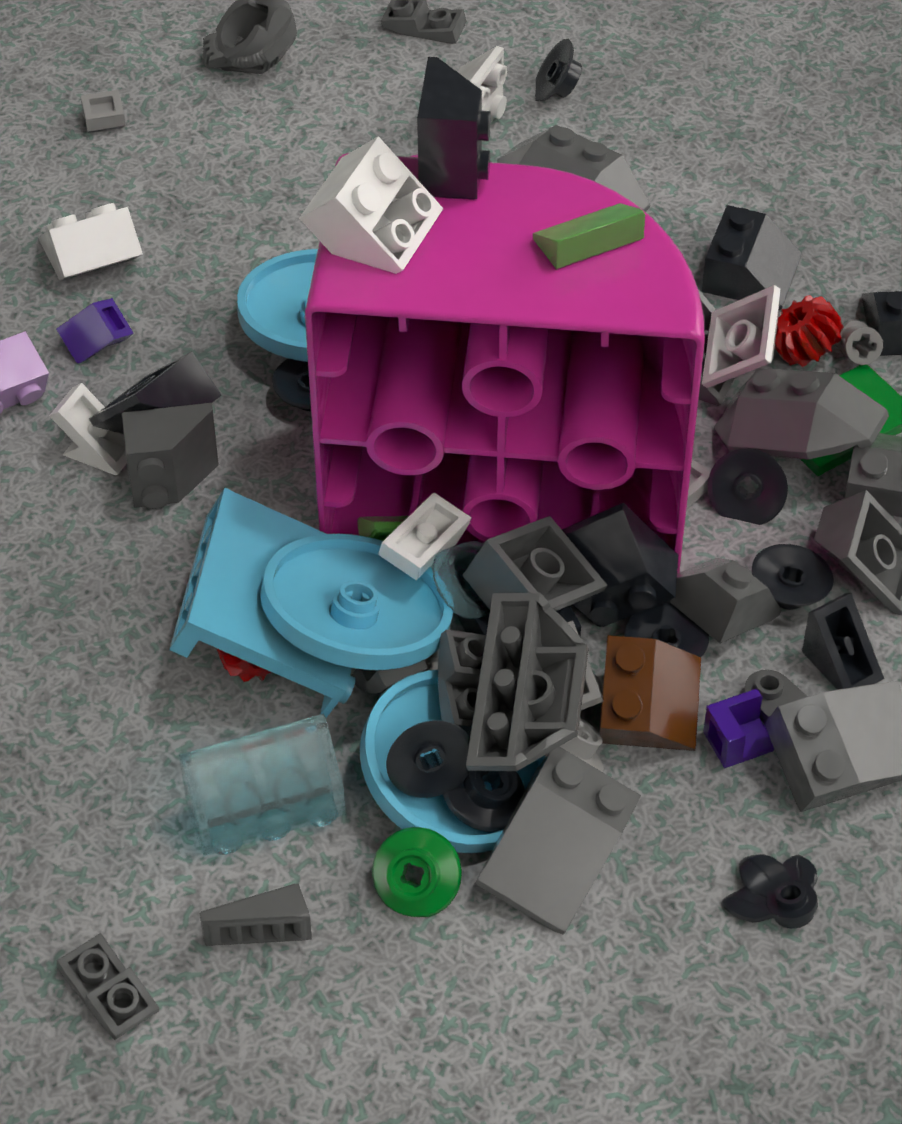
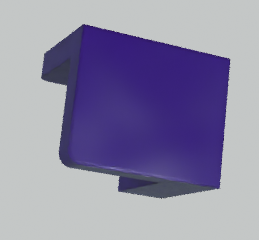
[56,298,134,363]
[703,689,775,769]

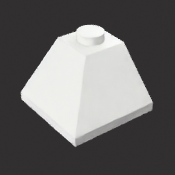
[702,285,780,388]

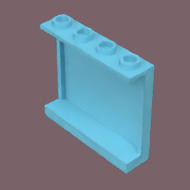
[169,488,355,718]

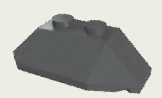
[497,125,650,212]
[714,368,889,459]
[466,592,589,771]

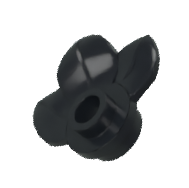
[722,854,818,929]

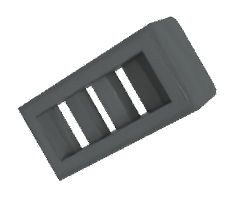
[199,883,312,946]

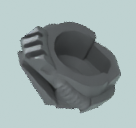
[202,0,297,74]

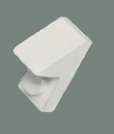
[49,383,127,475]
[378,493,472,580]

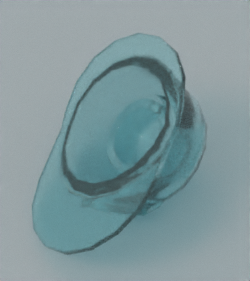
[432,541,490,619]

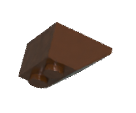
[600,635,701,751]

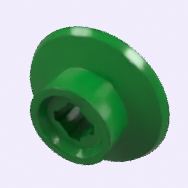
[372,827,462,917]

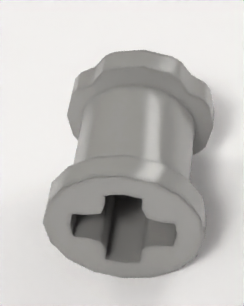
[836,320,883,365]

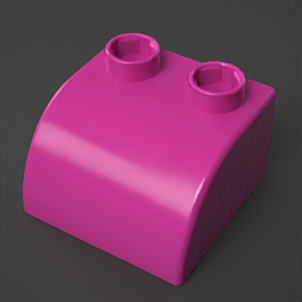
[305,153,705,573]

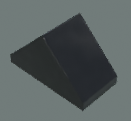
[802,593,885,690]

